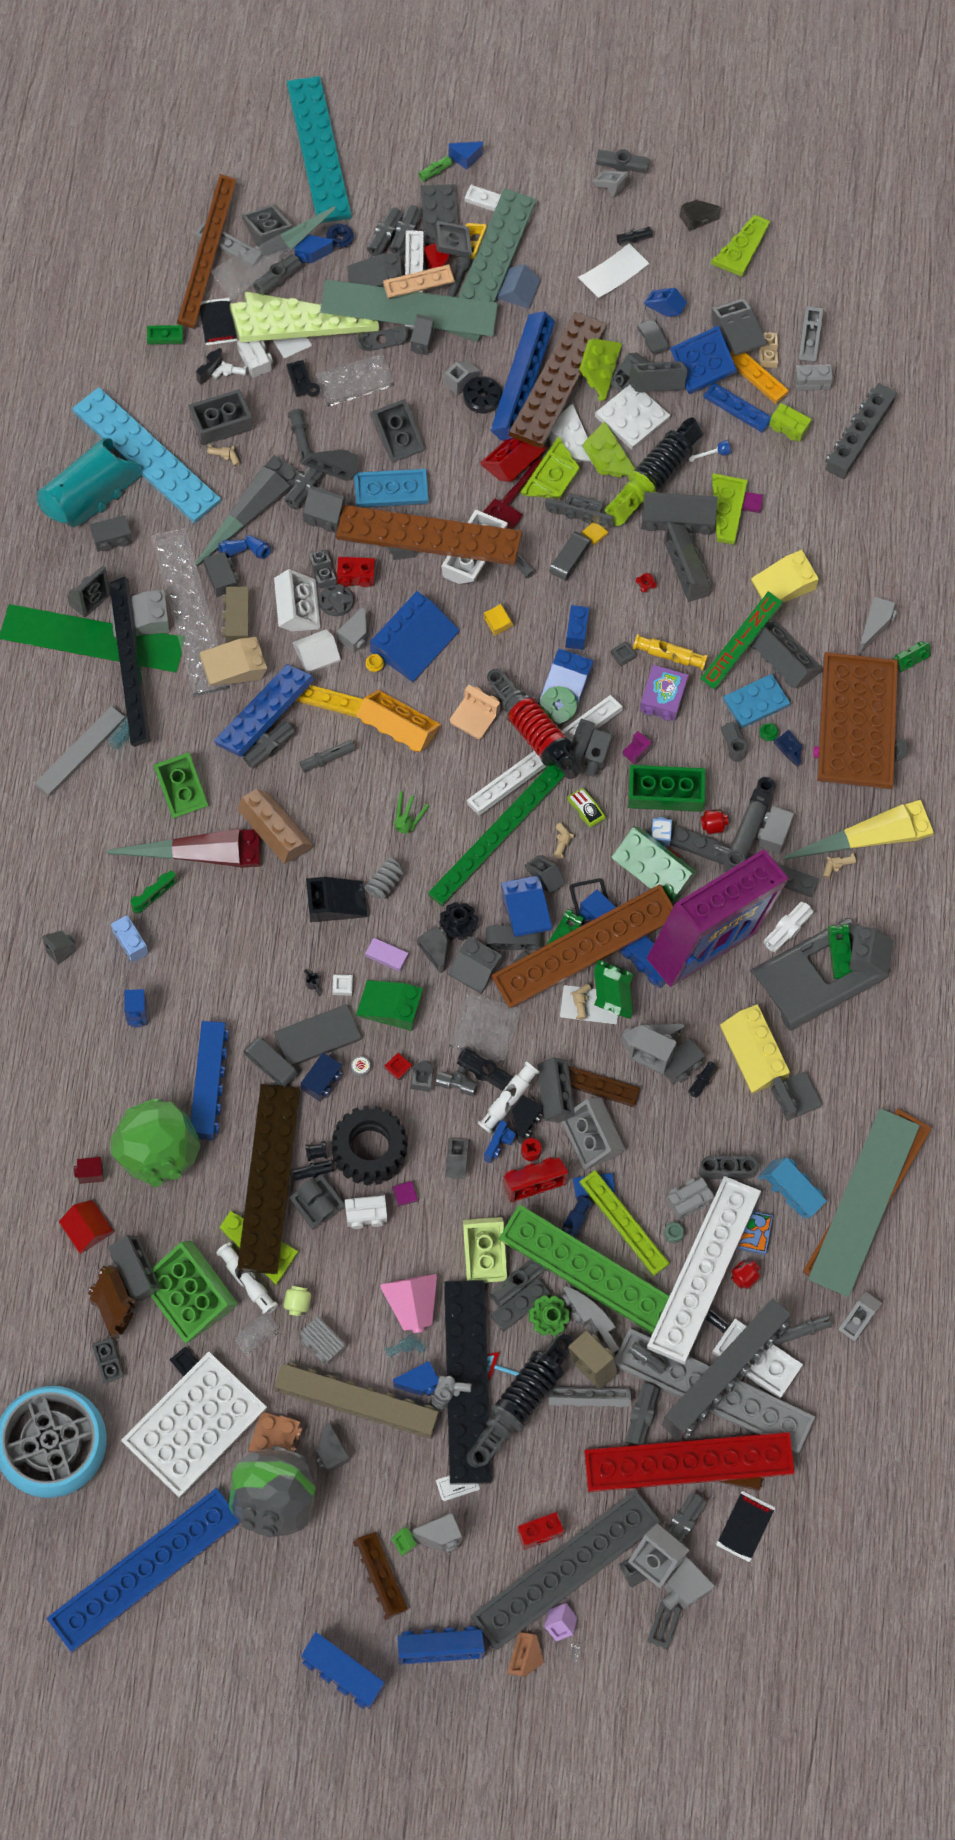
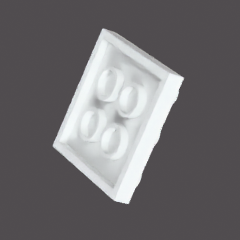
[595,384,670,450]

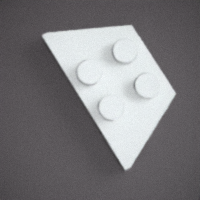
[548,404,593,464]

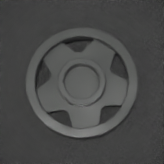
[319,584,353,617]

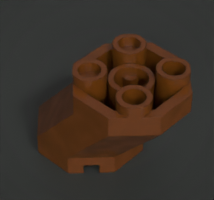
[88,1265,137,1340]

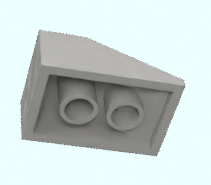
[111,589,169,638]

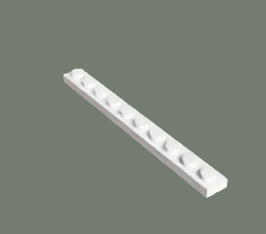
[467,695,623,816]

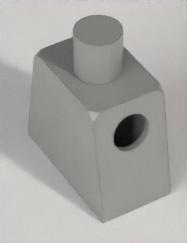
[663,1557,715,1610]

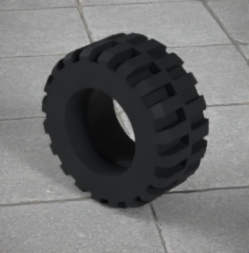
[332,1106,407,1185]

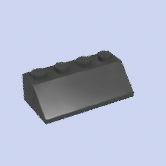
[641,492,717,535]
[664,522,712,602]
[750,619,823,688]

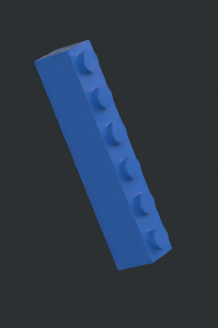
[579,889,666,989]
[191,1021,229,1140]

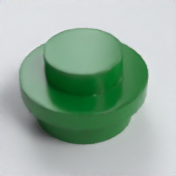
[759,723,778,741]

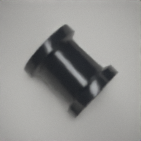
[305,1141,327,1162]

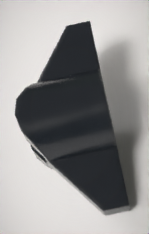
[304,969,322,996]

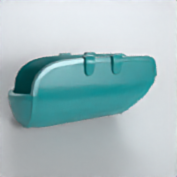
[36,438,142,527]

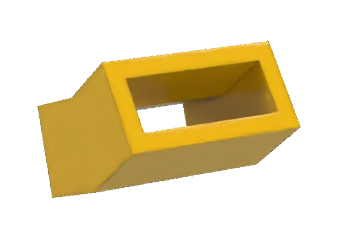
[484,604,514,636]

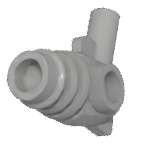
[432,1376,472,1411]

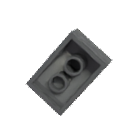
[241,205,293,254]
[348,253,401,287]
[370,399,425,462]
[67,566,111,618]

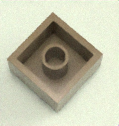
[568,1331,617,1390]

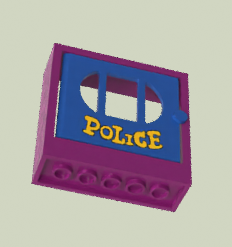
[646,849,789,988]

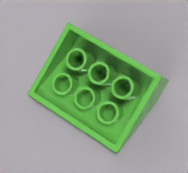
[151,1241,238,1344]

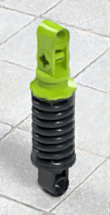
[605,417,703,526]

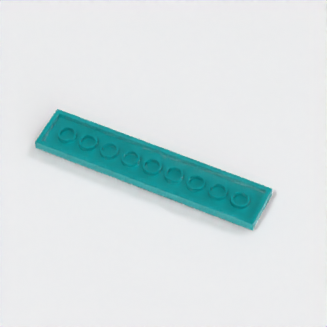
[287,76,351,223]

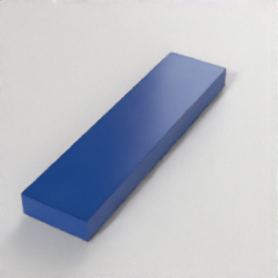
[703,383,771,433]

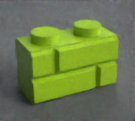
[769,403,812,442]

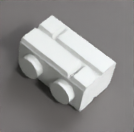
[237,340,273,378]
[345,1195,387,1229]

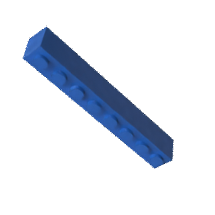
[490,311,555,441]

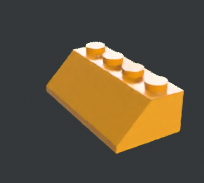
[356,689,442,752]

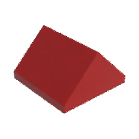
[58,1200,114,1254]

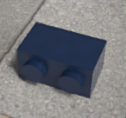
[300,1052,343,1102]

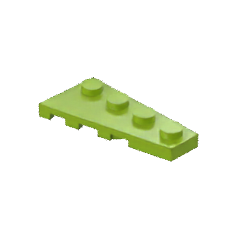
[711,215,770,277]

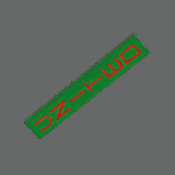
[700,591,783,690]

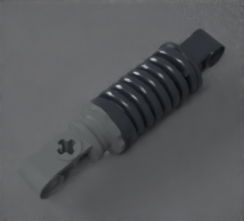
[467,1334,573,1468]

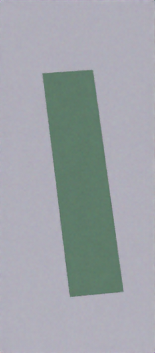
[320,279,498,336]
[808,1108,920,1298]

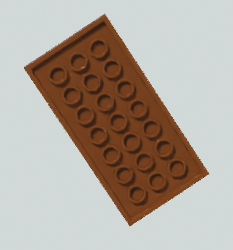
[817,652,898,789]

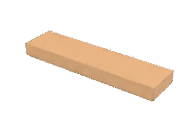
[383,265,454,299]

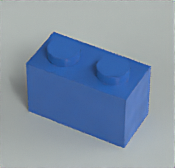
[565,605,589,650]
[124,989,147,1028]

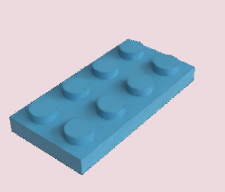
[354,469,428,507]

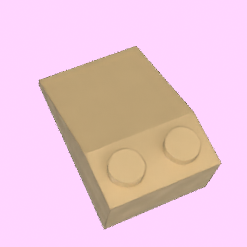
[199,637,267,686]

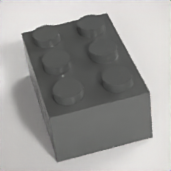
[189,389,252,445]

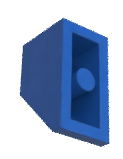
[294,235,333,263]
[644,288,687,317]
[393,1361,439,1396]

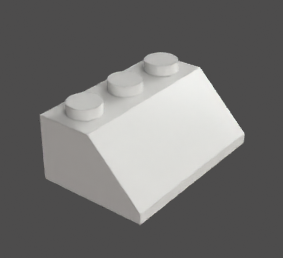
[274,569,320,631]

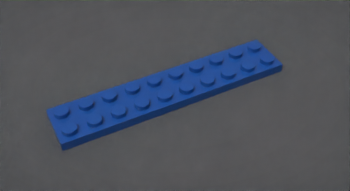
[46,1488,240,1653]

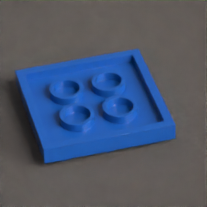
[670,326,738,394]

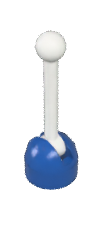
[688,440,731,462]

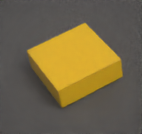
[582,523,608,546]

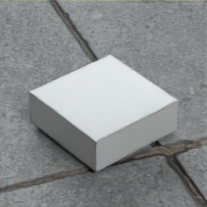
[332,975,353,996]

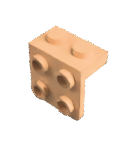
[450,684,500,739]

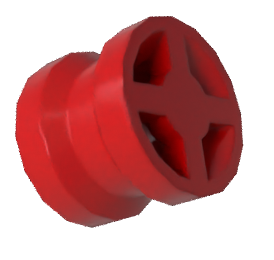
[521,1138,541,1162]

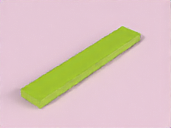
[579,1170,669,1277]

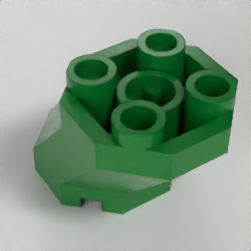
[594,960,634,1019]

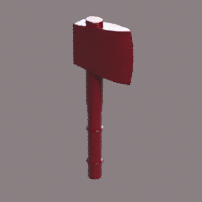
[483,458,542,529]

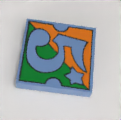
[736,1212,773,1255]

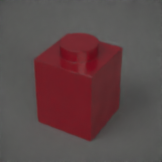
[74,1157,104,1184]

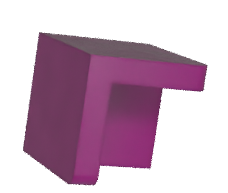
[622,731,652,765]

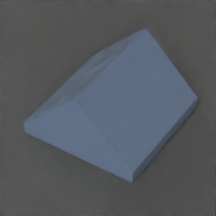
[496,264,540,309]

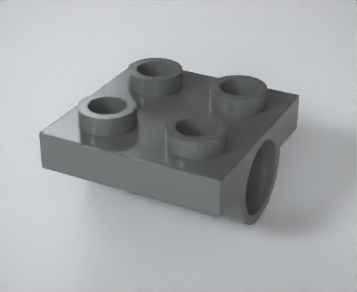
[289,1174,345,1230]

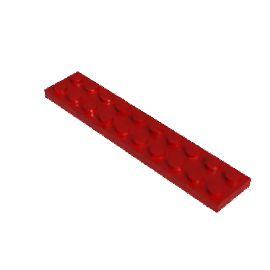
[584,1432,795,1493]

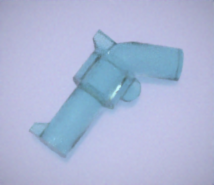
[384,1334,426,1358]

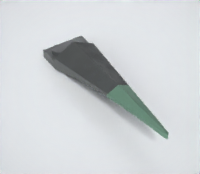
[195,454,300,567]

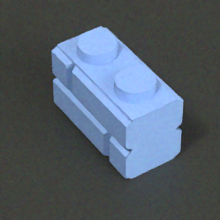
[111,915,148,963]

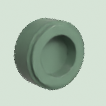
[664,1222,684,1243]

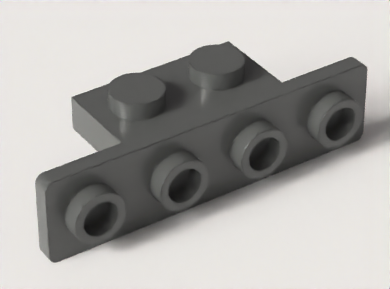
[545,493,615,528]

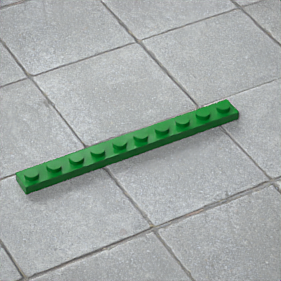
[428,765,565,907]

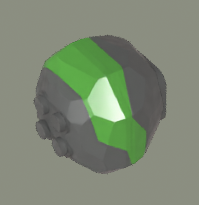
[229,1446,317,1537]

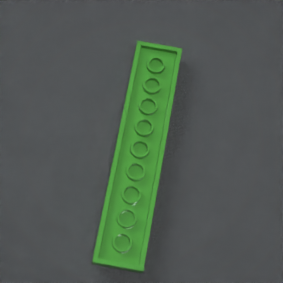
[498,1204,670,1334]

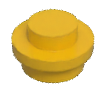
[366,654,384,672]

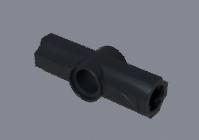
[456,1048,513,1091]

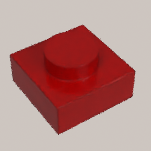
[384,1053,412,1081]

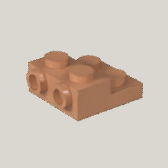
[248,1412,303,1453]

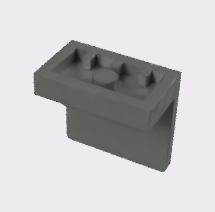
[770,1072,822,1121]

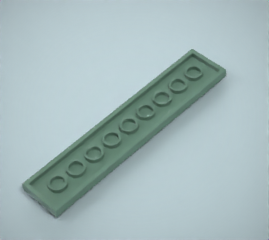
[445,188,536,343]

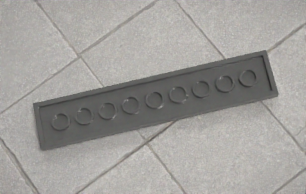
[470,1490,661,1651]

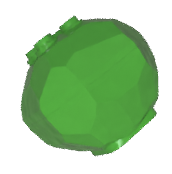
[111,1099,200,1187]

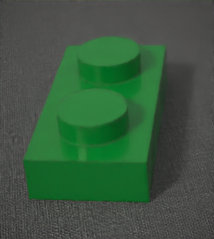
[147,325,183,345]

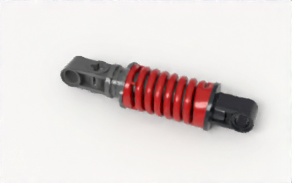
[487,669,580,779]

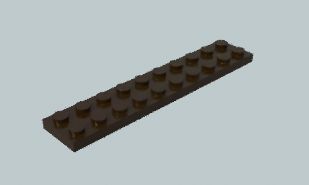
[237,1084,300,1275]

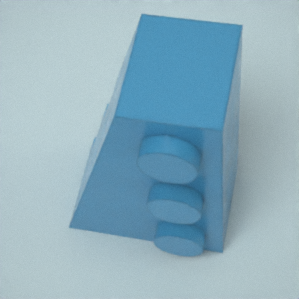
[757,1157,826,1219]

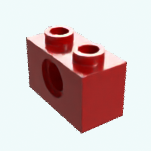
[516,1512,564,1550]

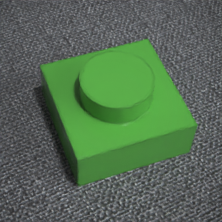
[391,1527,417,1556]

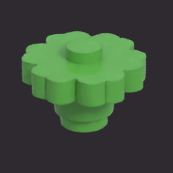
[528,1295,569,1336]

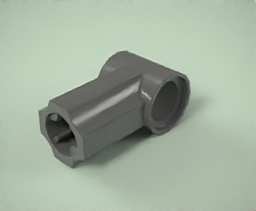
[721,722,747,762]

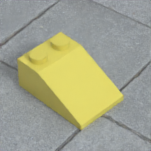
[751,550,819,603]

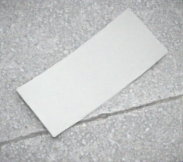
[578,243,649,298]

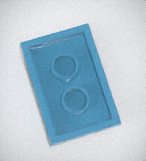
[723,674,790,729]

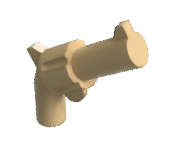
[207,444,240,466]
[554,823,574,859]
[823,853,856,878]
[570,983,591,1020]

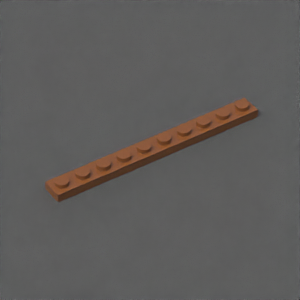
[177,174,236,329]

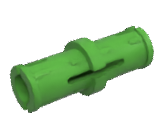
[418,156,452,182]

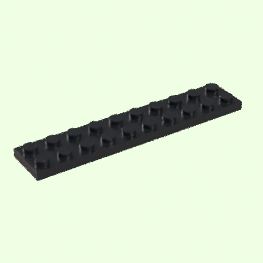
[444,1280,491,1485]

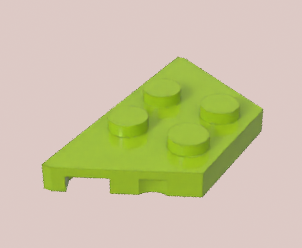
[579,338,622,401]
[582,422,635,478]
[521,437,580,499]

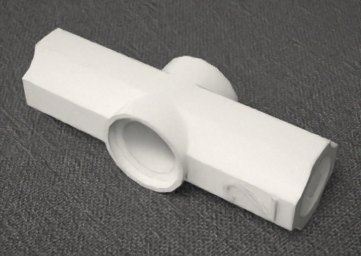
[763,902,813,953]

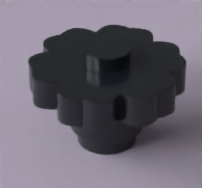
[439,902,478,941]

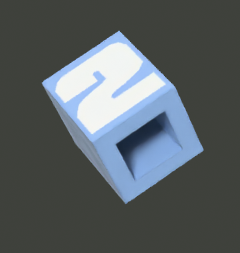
[651,817,672,848]

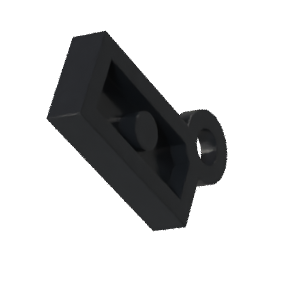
[286,360,320,397]

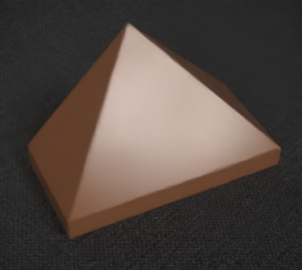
[507,1632,544,1677]

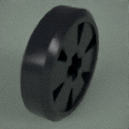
[463,376,502,414]

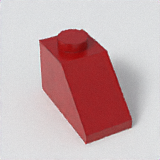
[423,243,451,269]

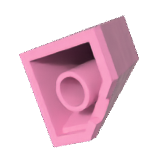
[380,1274,437,1333]

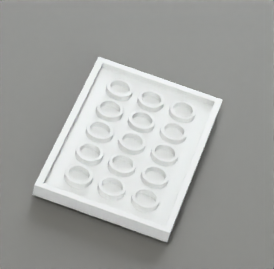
[121,1352,267,1498]

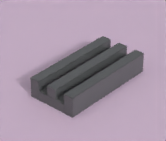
[647,1601,681,1650]

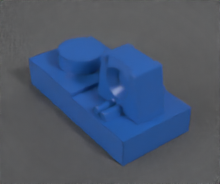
[484,1121,516,1164]

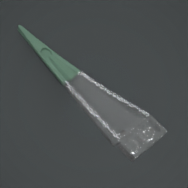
[211,207,335,302]

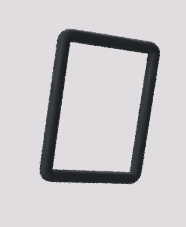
[569,878,608,925]

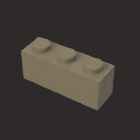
[222,587,249,643]

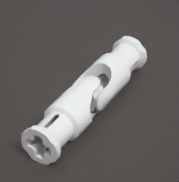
[478,1061,540,1134]
[216,1242,278,1316]

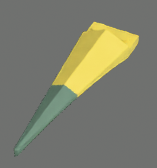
[784,800,934,860]

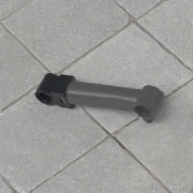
[713,777,776,872]

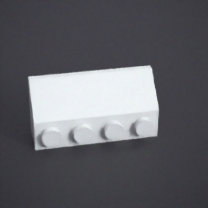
[442,510,508,584]

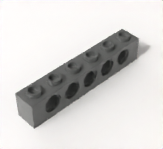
[825,383,897,479]

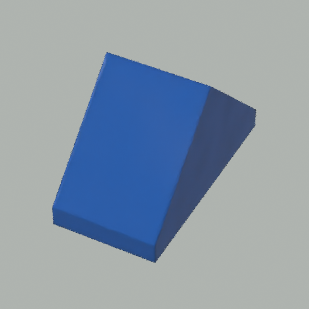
[448,141,483,170]

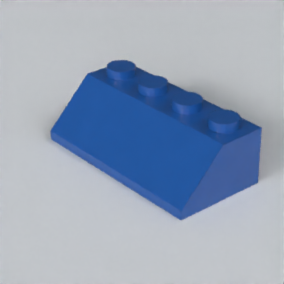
[397,1627,484,1665]
[301,1632,385,1709]

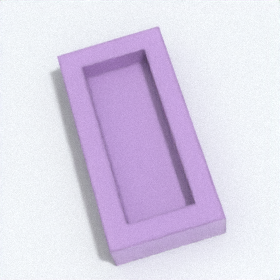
[365,938,408,972]

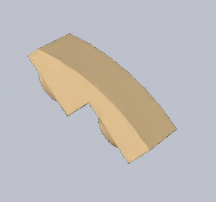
[759,333,778,368]

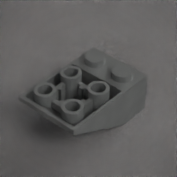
[712,298,767,355]

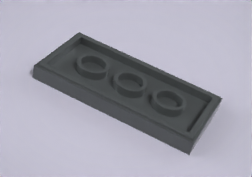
[274,1004,361,1066]

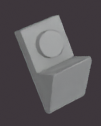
[593,170,628,198]

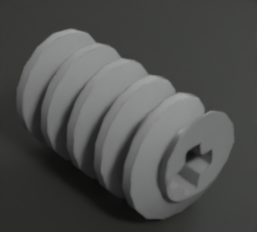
[364,857,404,899]

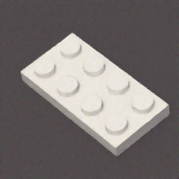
[712,1319,803,1399]

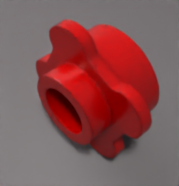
[635,573,657,593]

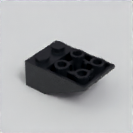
[306,877,367,923]

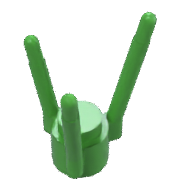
[393,791,429,834]

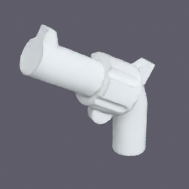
[211,361,247,379]

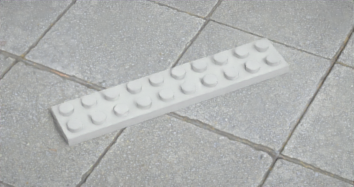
[647,1176,761,1365]

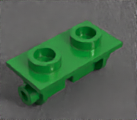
[893,642,931,673]

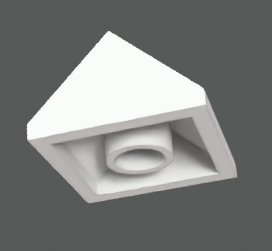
[292,629,341,673]

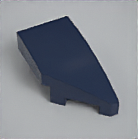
[773,730,802,766]

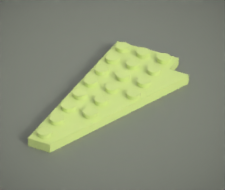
[230,292,379,342]

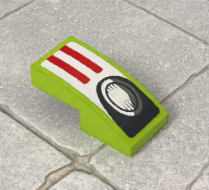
[567,788,605,828]

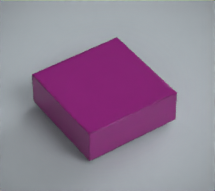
[742,492,763,513]
[393,1181,418,1207]

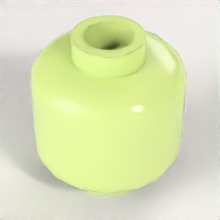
[283,1286,311,1316]

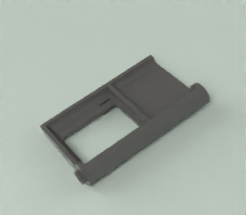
[750,918,890,1031]

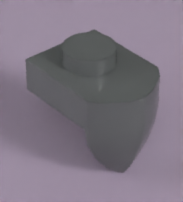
[410,1060,433,1092]

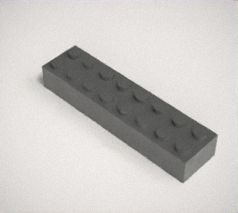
[661,1298,791,1442]

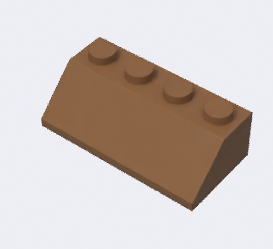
[238,789,314,864]

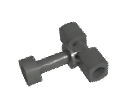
[436,1047,477,1097]

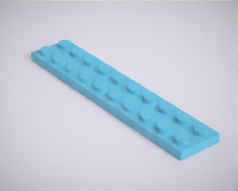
[72,387,221,524]

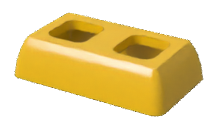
[456,223,487,259]

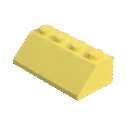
[720,1004,790,1094]

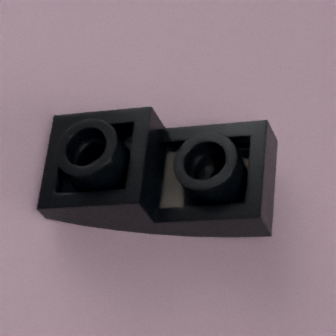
[196,348,223,385]

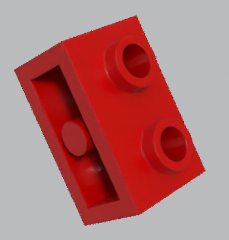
[337,557,375,587]

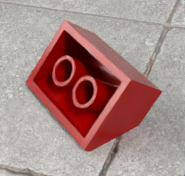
[480,438,546,482]
[502,1157,568,1203]

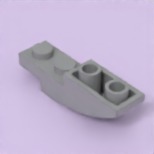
[561,1286,619,1355]

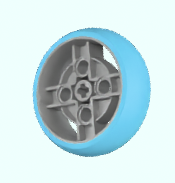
[0,1386,107,1498]

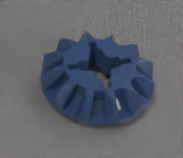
[326,224,354,249]

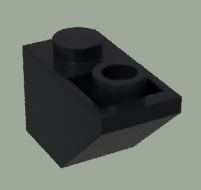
[511,1094,543,1144]

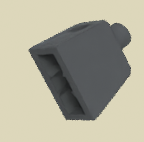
[584,729,612,777]

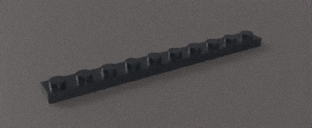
[109,576,151,747]

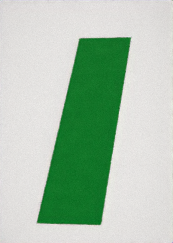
[0,604,186,673]

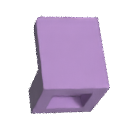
[545,1603,577,1641]

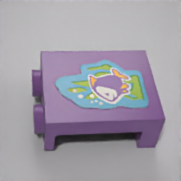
[640,665,688,721]

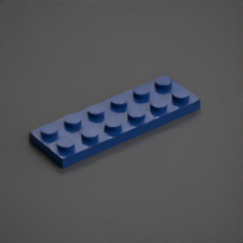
[214,664,314,757]

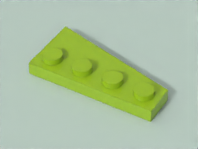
[712,473,747,545]
[219,1211,298,1287]

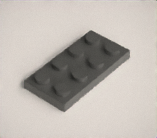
[421,184,458,247]

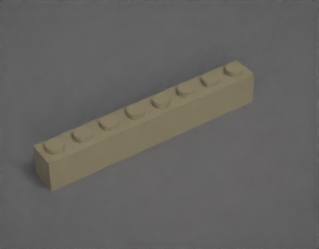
[274,1363,438,1439]

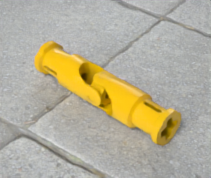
[633,634,708,671]

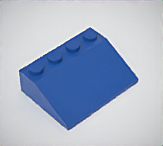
[370,591,459,683]

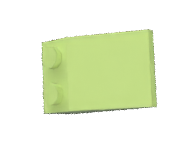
[462,1217,507,1283]

